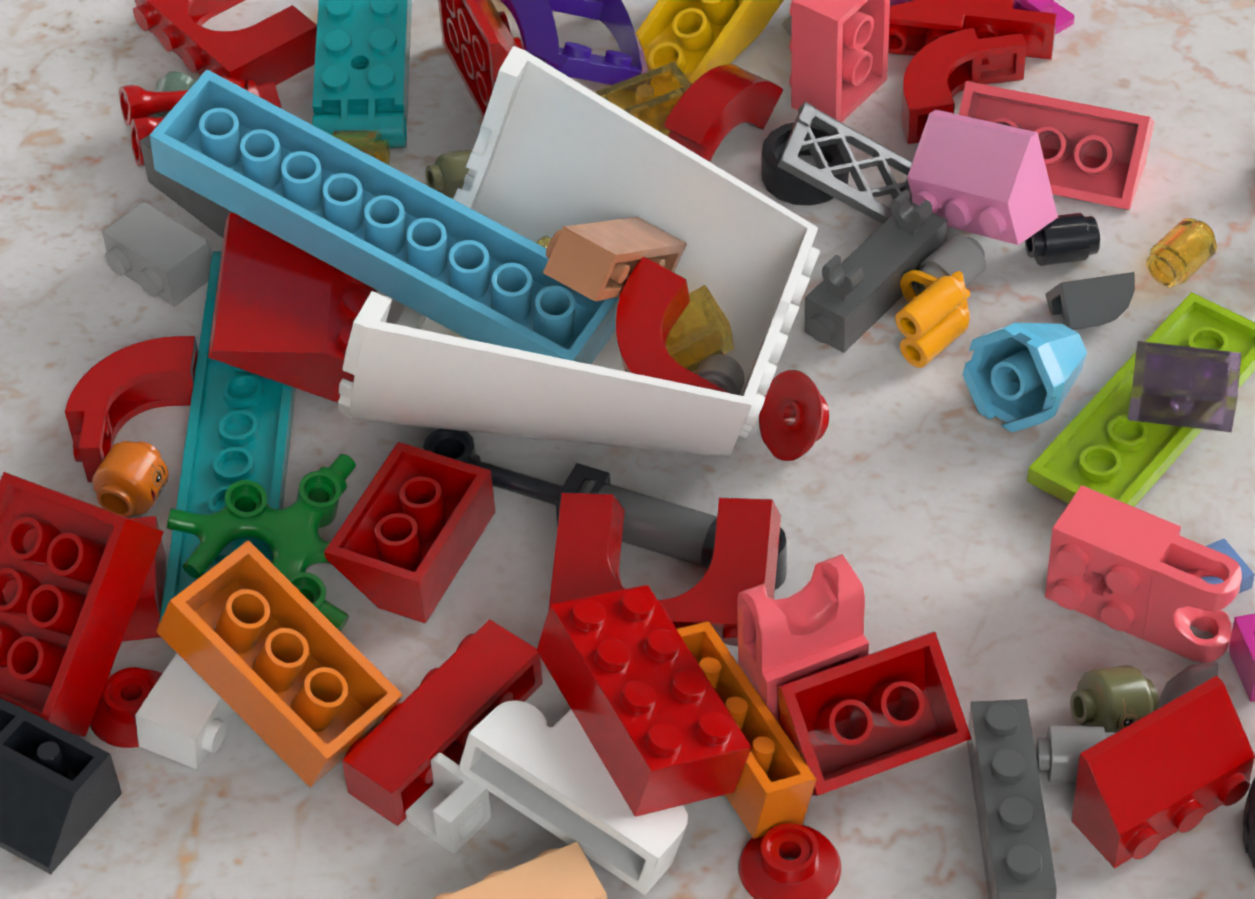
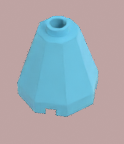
[962,323,1087,433]

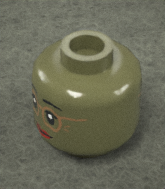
[1070,665,1159,732]

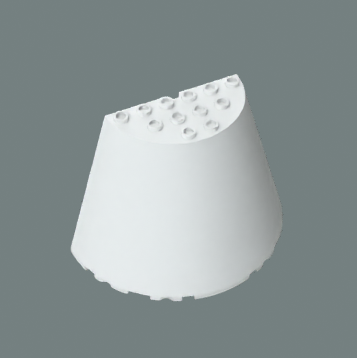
[338,46,820,457]

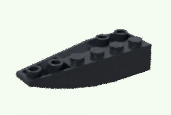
[0,698,122,874]

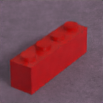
[342,619,543,827]

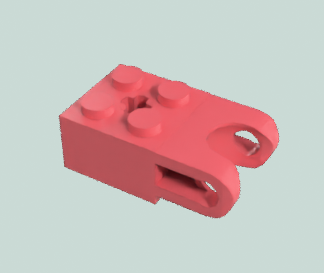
[1045,485,1242,663]
[737,554,869,723]

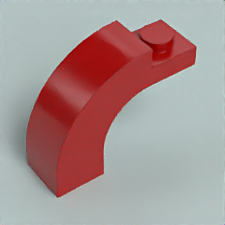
[902,28,1027,144]
[663,64,784,162]
[616,256,729,393]
[65,336,198,482]

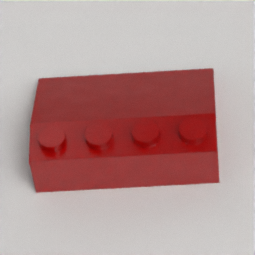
[438,0,524,118]
[208,213,377,403]
[0,472,164,737]

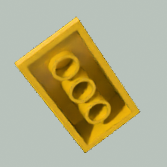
[623,0,784,110]

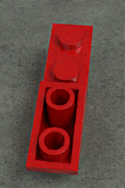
[888,0,1057,60]

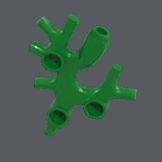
[166,454,356,631]

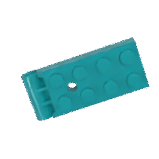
[312,0,412,149]

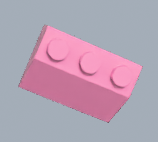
[907,110,1058,245]

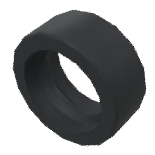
[761,122,850,206]

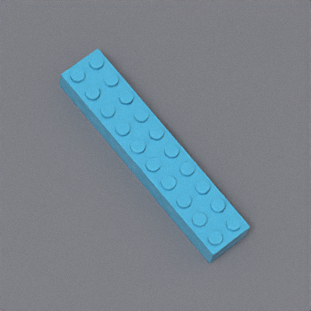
[149,69,620,365]

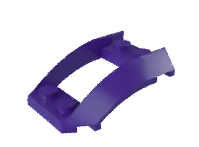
[500,0,649,91]

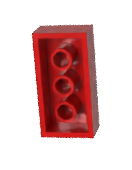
[536,585,752,817]

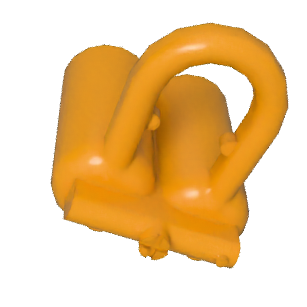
[895,270,971,368]

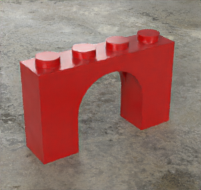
[133,0,317,86]
[548,493,781,646]

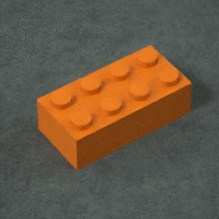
[156,540,403,788]

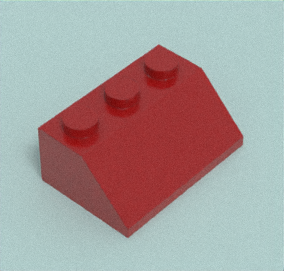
[324,442,496,624]
[778,631,972,796]
[1071,675,1255,869]

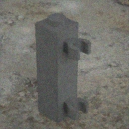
[805,190,947,353]

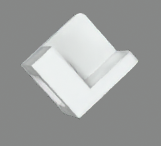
[405,752,492,854]

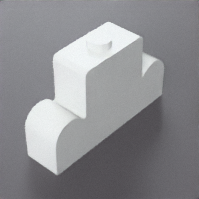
[458,700,688,895]

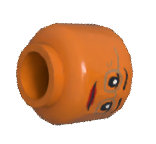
[92,441,169,517]

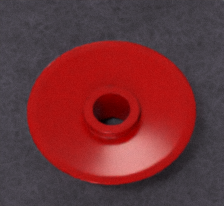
[759,370,829,461]
[90,667,163,748]
[738,823,842,899]

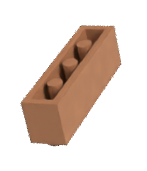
[543,217,687,301]

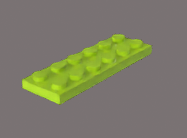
[1027,292,1255,507]

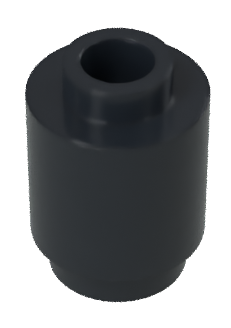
[1025,213,1100,266]

